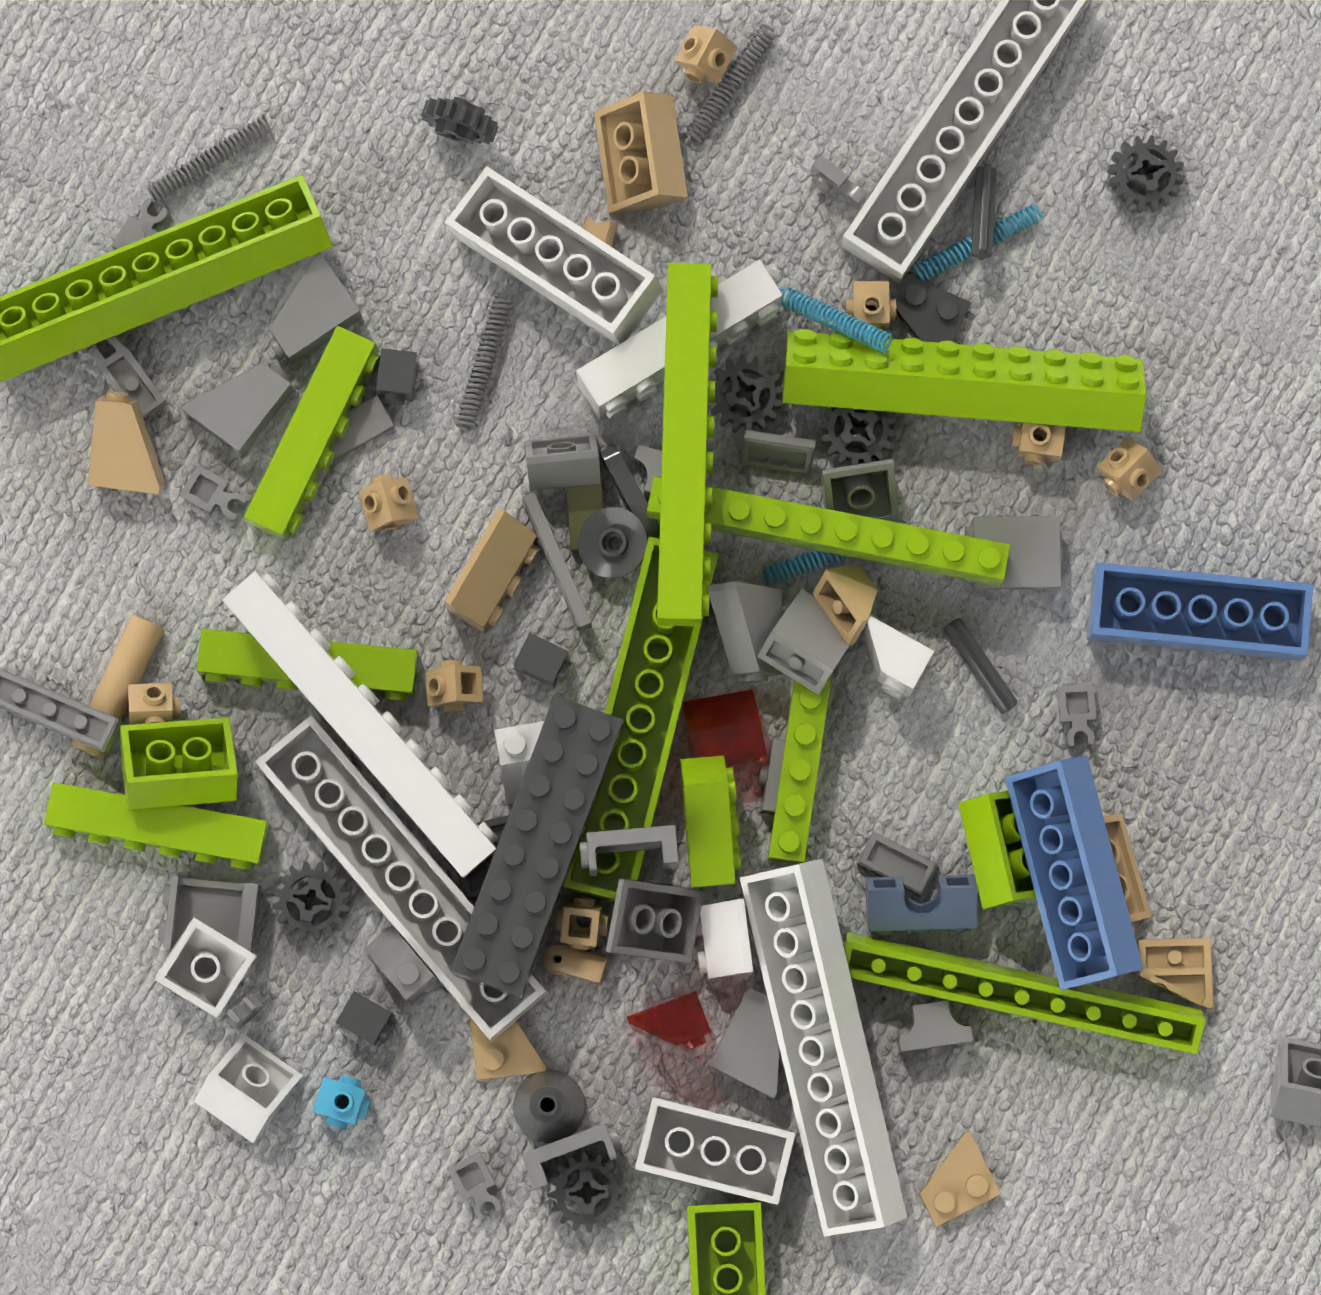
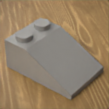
[606,878,704,963]

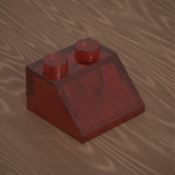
[682,689,767,767]
[627,991,711,1052]

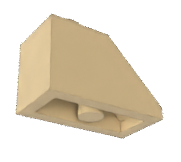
[812,564,877,646]

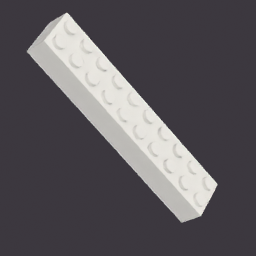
[841,0,1089,284]
[222,571,499,878]
[255,715,547,1042]
[740,858,907,1237]

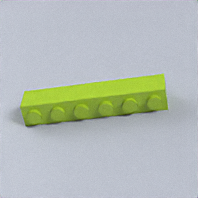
[244,326,380,541]
[197,628,419,702]
[767,674,832,865]
[44,782,270,871]

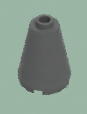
[513,1070,586,1143]

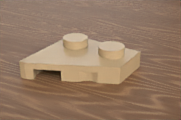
[1136,938,1214,1009]
[470,1018,546,1081]
[919,1131,1001,1227]

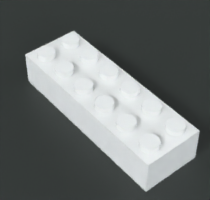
[445,166,663,345]
[576,259,783,421]

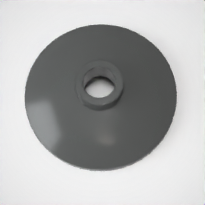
[578,507,648,578]

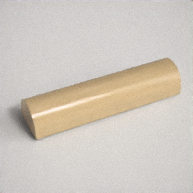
[70,615,165,761]

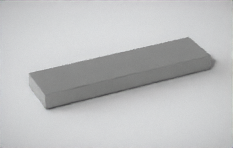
[522,492,592,632]
[0,668,123,754]

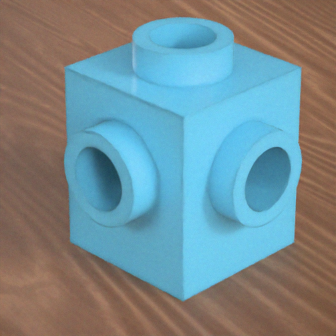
[312,1074,372,1130]

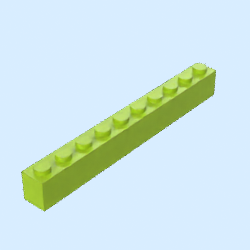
[657,263,718,627]
[647,476,1010,586]
[844,932,1206,1054]

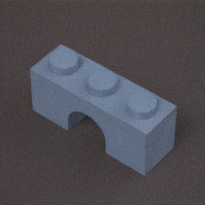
[865,875,977,935]

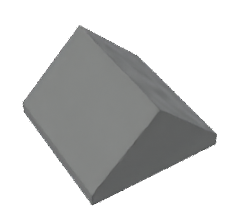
[525,434,601,491]
[819,459,899,522]

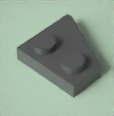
[895,273,971,343]

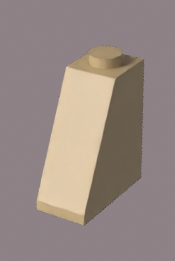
[88,391,165,494]

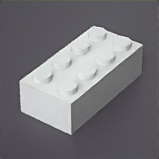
[635,1097,795,1205]

